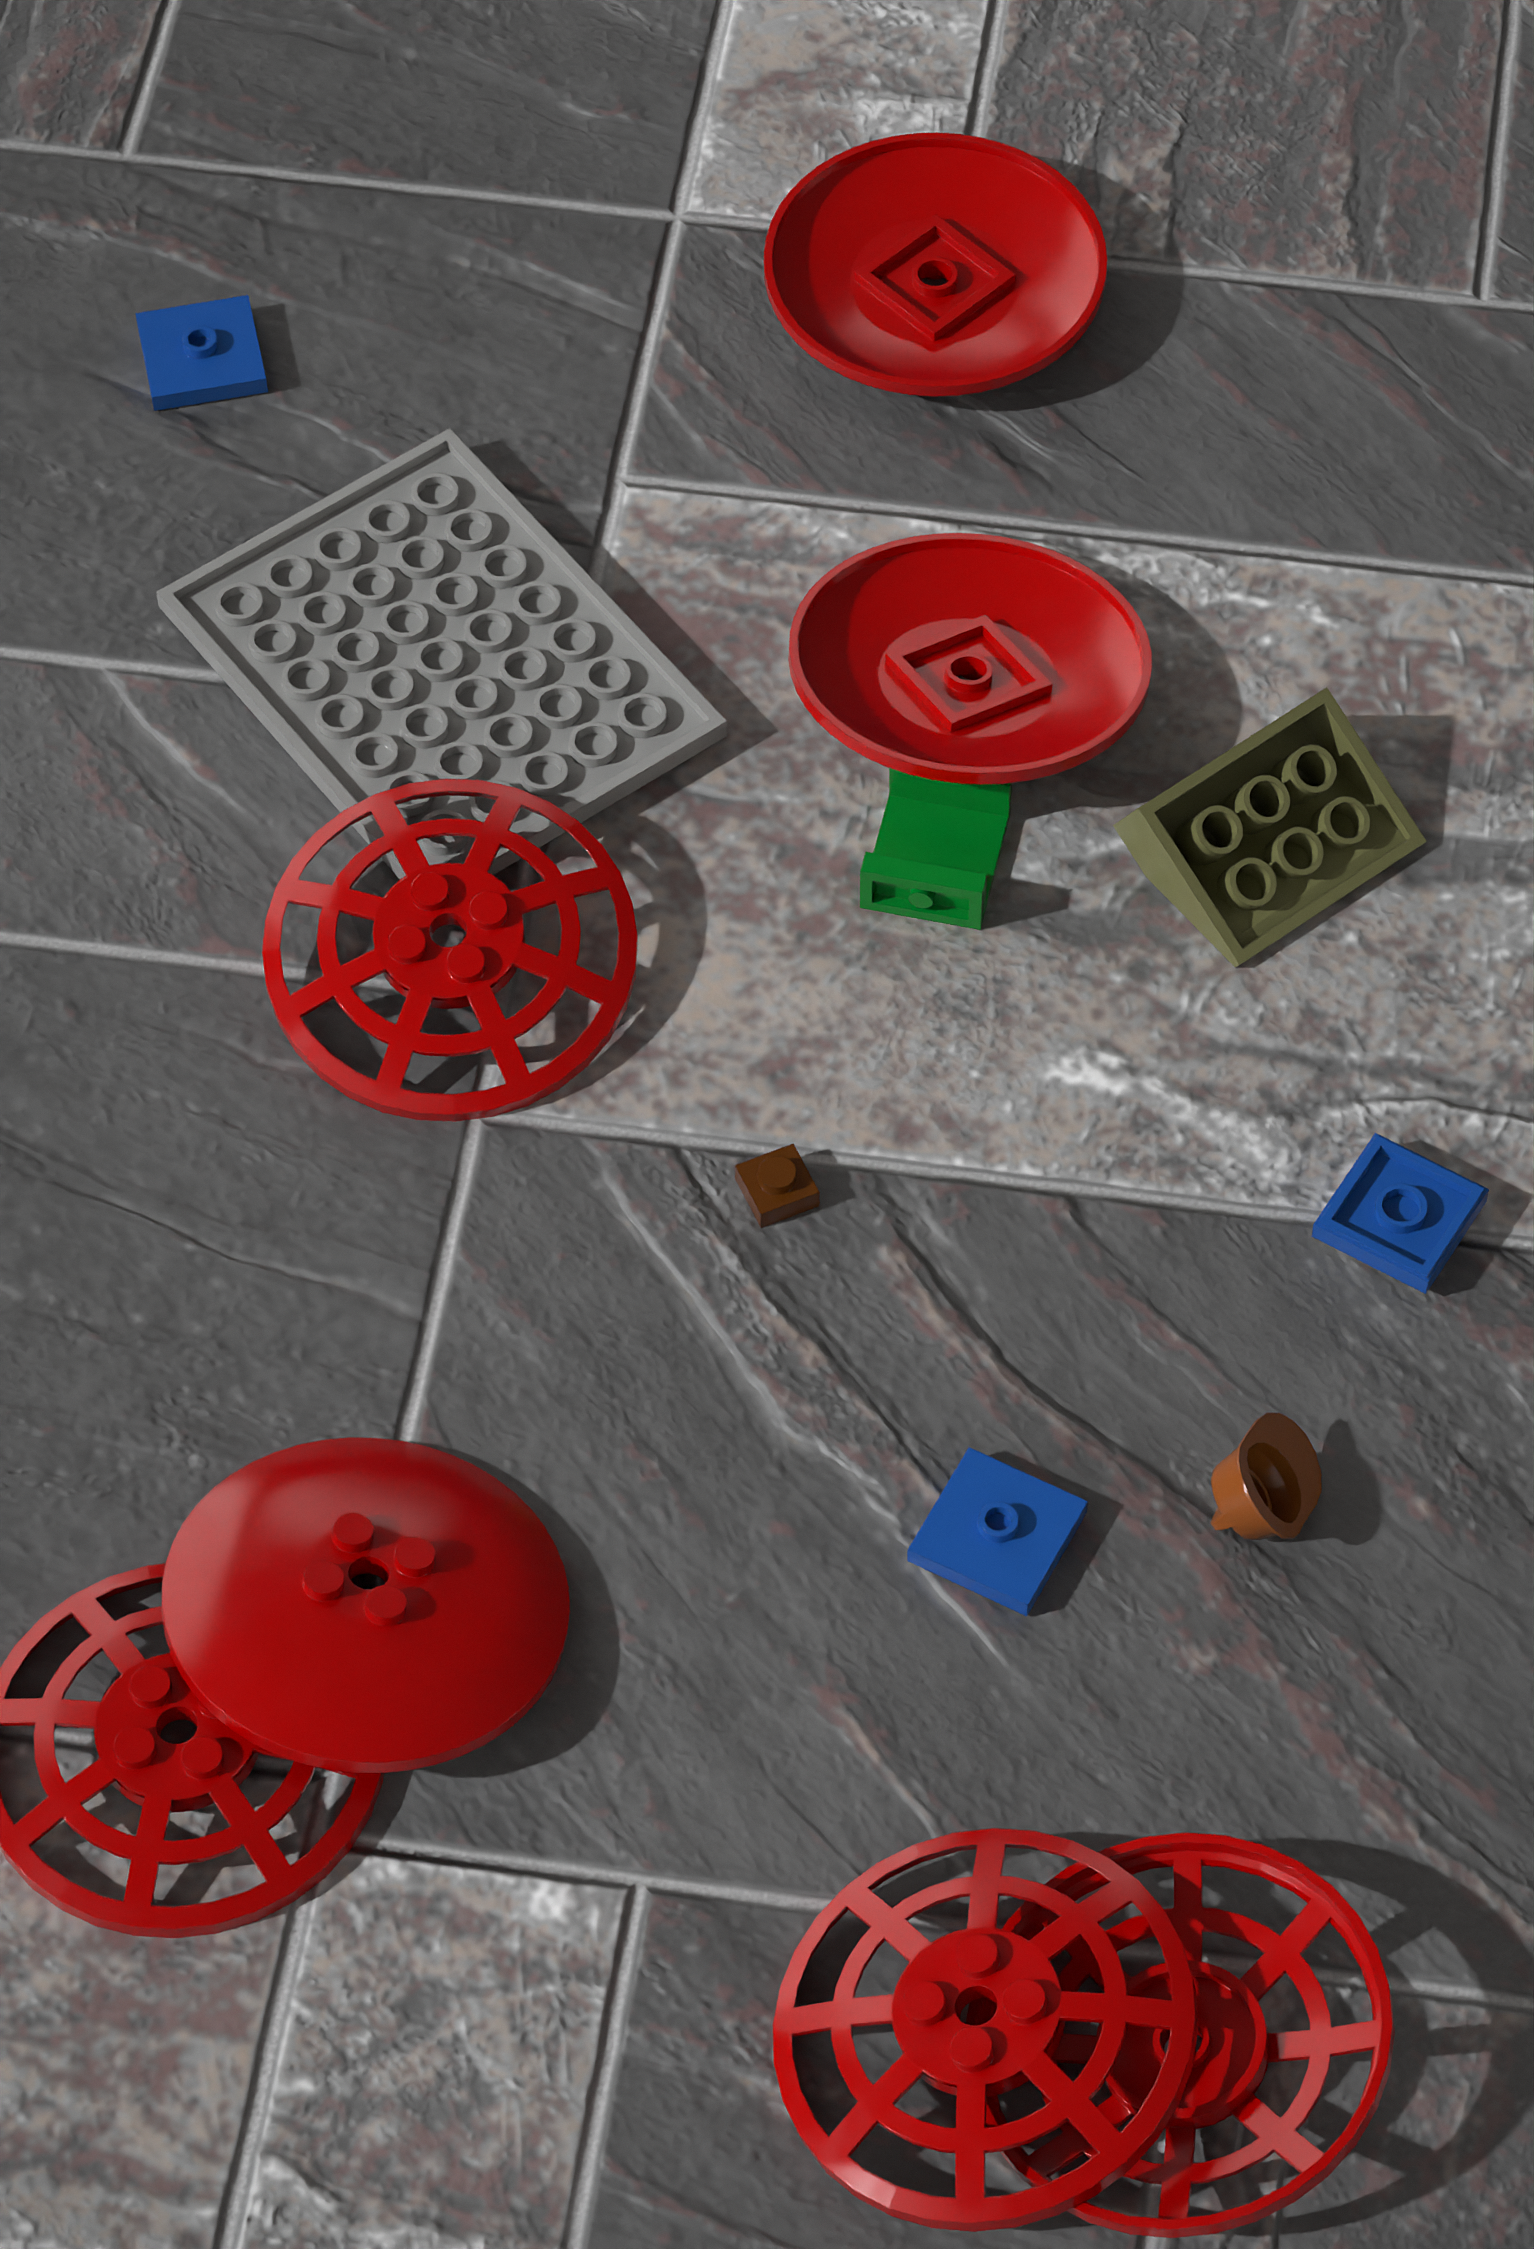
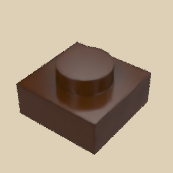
[735,1143,820,1228]

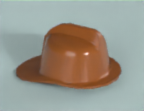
[1211,1413,1322,1540]

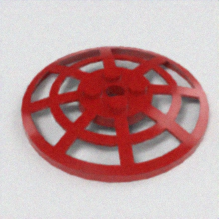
[262,779,638,1122]
[0,1563,384,1938]
[773,1828,1199,2232]
[966,1832,1395,2238]

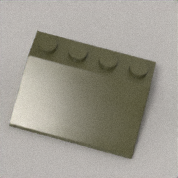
[1113,687,1427,968]

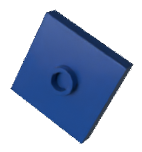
[135,295,268,411]
[1312,1133,1489,1294]
[907,1447,1088,1616]

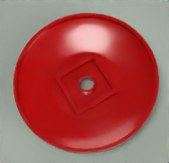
[764,132,1107,396]
[788,533,1152,785]
[162,1437,570,1773]

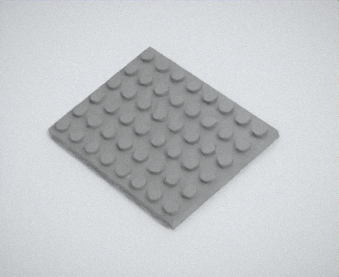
[156,428,728,879]

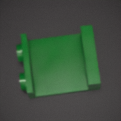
[860,768,1012,930]

